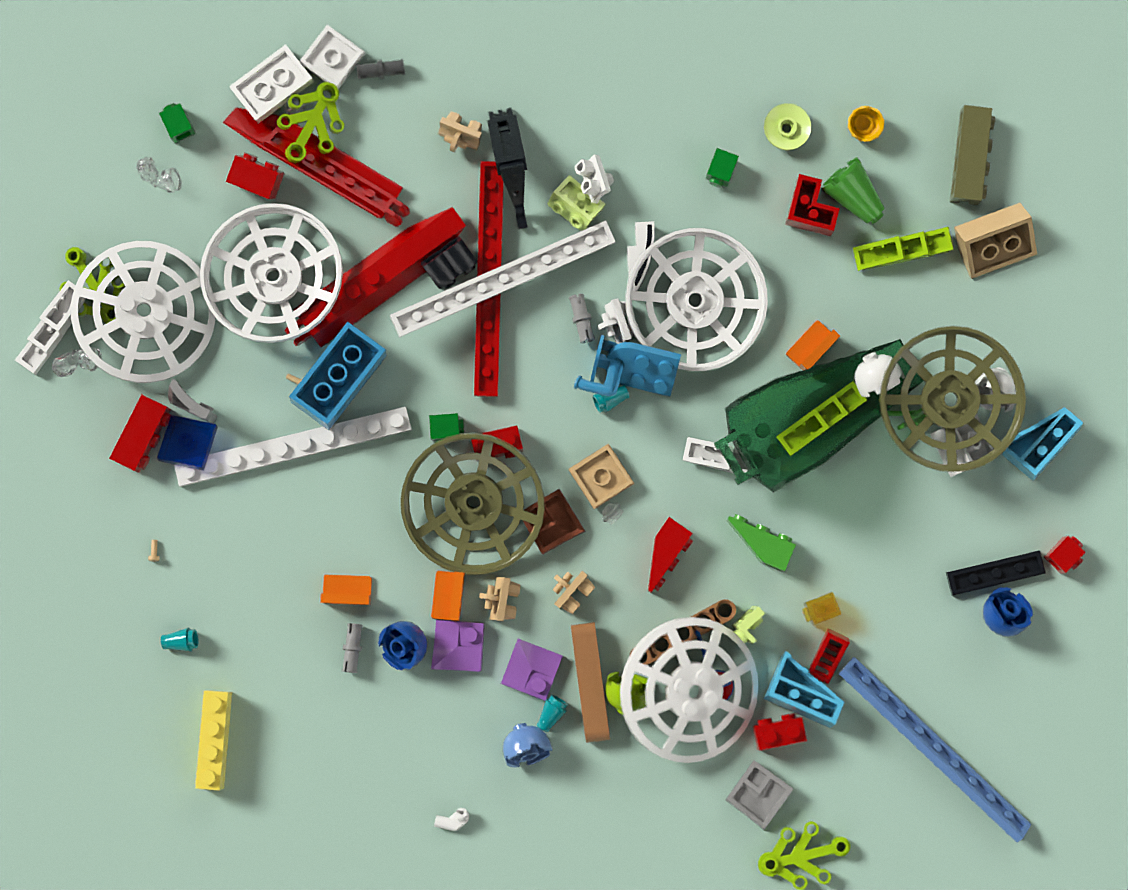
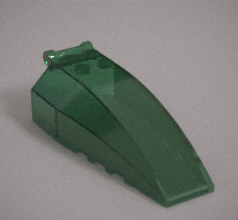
[714,339,923,493]

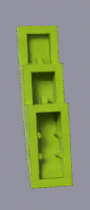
[853,227,954,271]
[777,381,867,456]

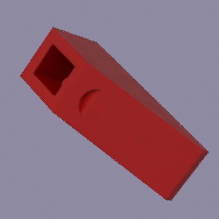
[648,517,693,593]

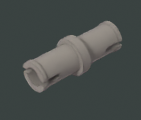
[569,294,595,343]
[342,623,363,673]

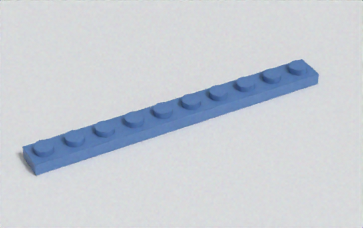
[839,657,1031,843]

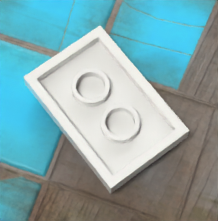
[229,45,314,124]

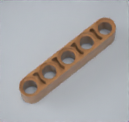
[629,599,736,665]
[571,622,610,743]

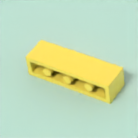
[195,690,232,790]

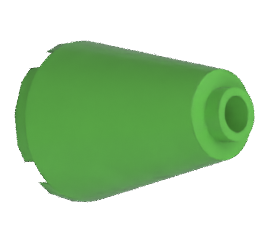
[821,157,884,224]

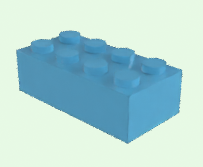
[289,322,387,430]

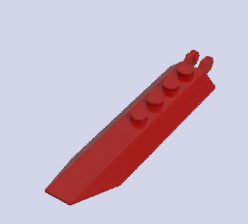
[223,107,410,227]
[285,207,466,348]

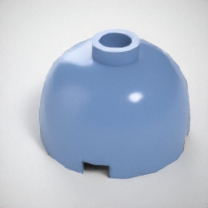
[503,723,553,768]

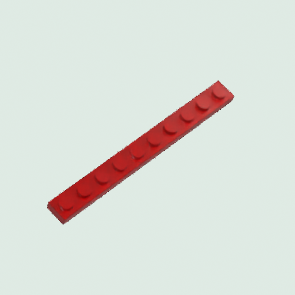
[474,161,504,397]

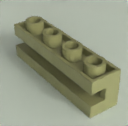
[950,105,995,206]

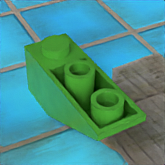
[727,514,796,572]

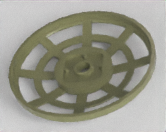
[880,326,1026,472]
[400,433,545,575]

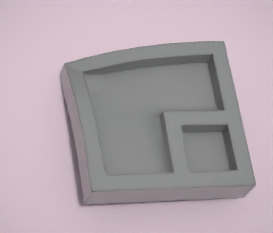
[168,379,218,424]
[726,760,793,830]

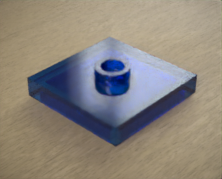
[157,415,218,471]

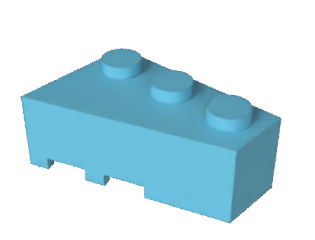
[1001,407,1083,481]
[764,651,844,728]

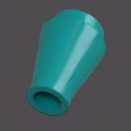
[592,385,630,413]
[161,627,199,651]
[537,695,568,732]

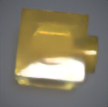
[802,592,841,625]

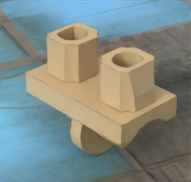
[438,111,482,152]
[552,571,595,614]
[479,577,520,621]

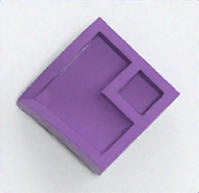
[431,620,485,672]
[501,639,563,701]

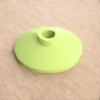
[764,103,811,150]

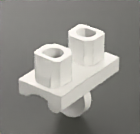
[575,155,614,204]
[598,298,639,344]

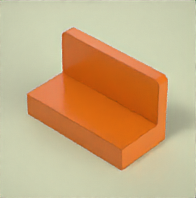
[786,320,840,373]
[431,571,465,621]
[320,575,372,605]

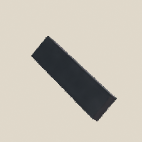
[946,550,1046,596]

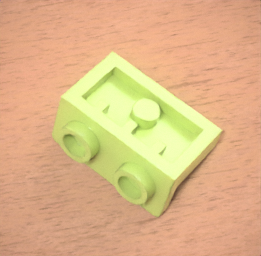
[547,175,606,231]
[732,606,765,644]

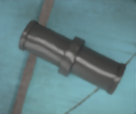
[356,59,405,80]

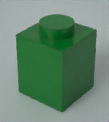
[159,103,196,143]
[705,148,739,188]
[429,413,465,441]

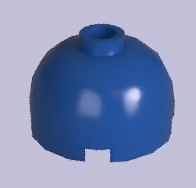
[983,587,1033,637]
[378,621,427,670]

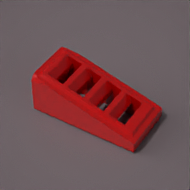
[808,628,850,685]

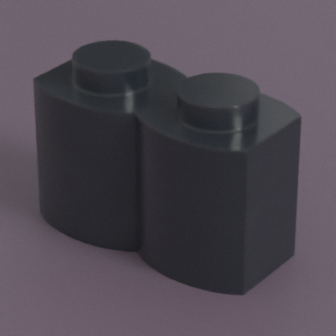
[421,236,478,289]

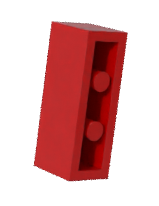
[109,394,172,473]

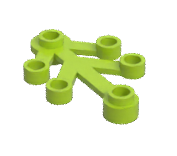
[277,82,344,163]
[59,247,125,324]
[758,821,850,890]

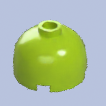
[605,672,655,714]

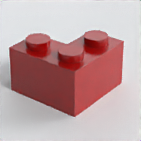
[785,174,840,236]

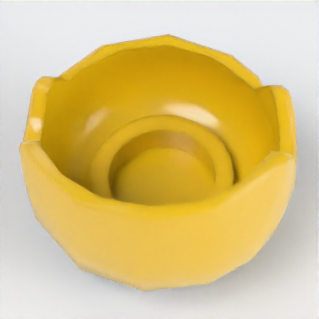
[848,106,885,142]

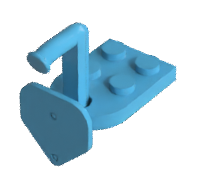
[574,335,681,397]

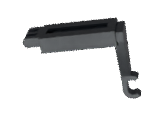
[487,108,528,229]

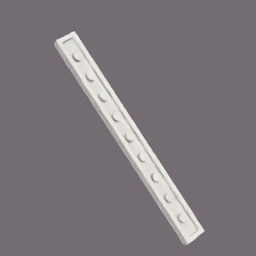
[390,221,615,338]
[174,407,412,487]

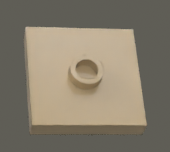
[568,443,634,510]

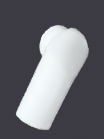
[434,808,469,831]

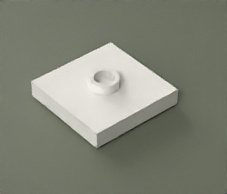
[299,25,365,89]

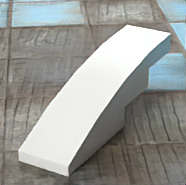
[15,280,86,375]
[683,437,784,483]

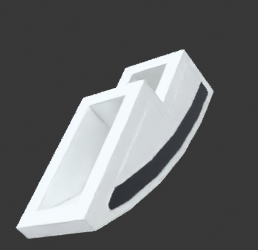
[627,221,655,291]

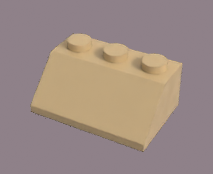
[954,203,1037,279]

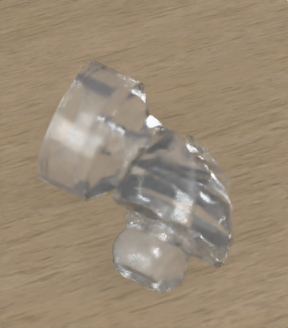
[137,157,181,193]
[52,346,102,377]

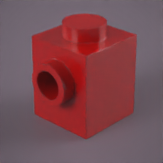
[1044,536,1086,574]

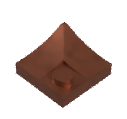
[522,489,586,555]

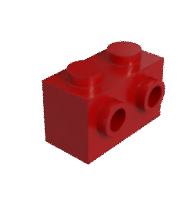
[226,152,285,199]
[472,425,523,462]
[752,713,807,751]

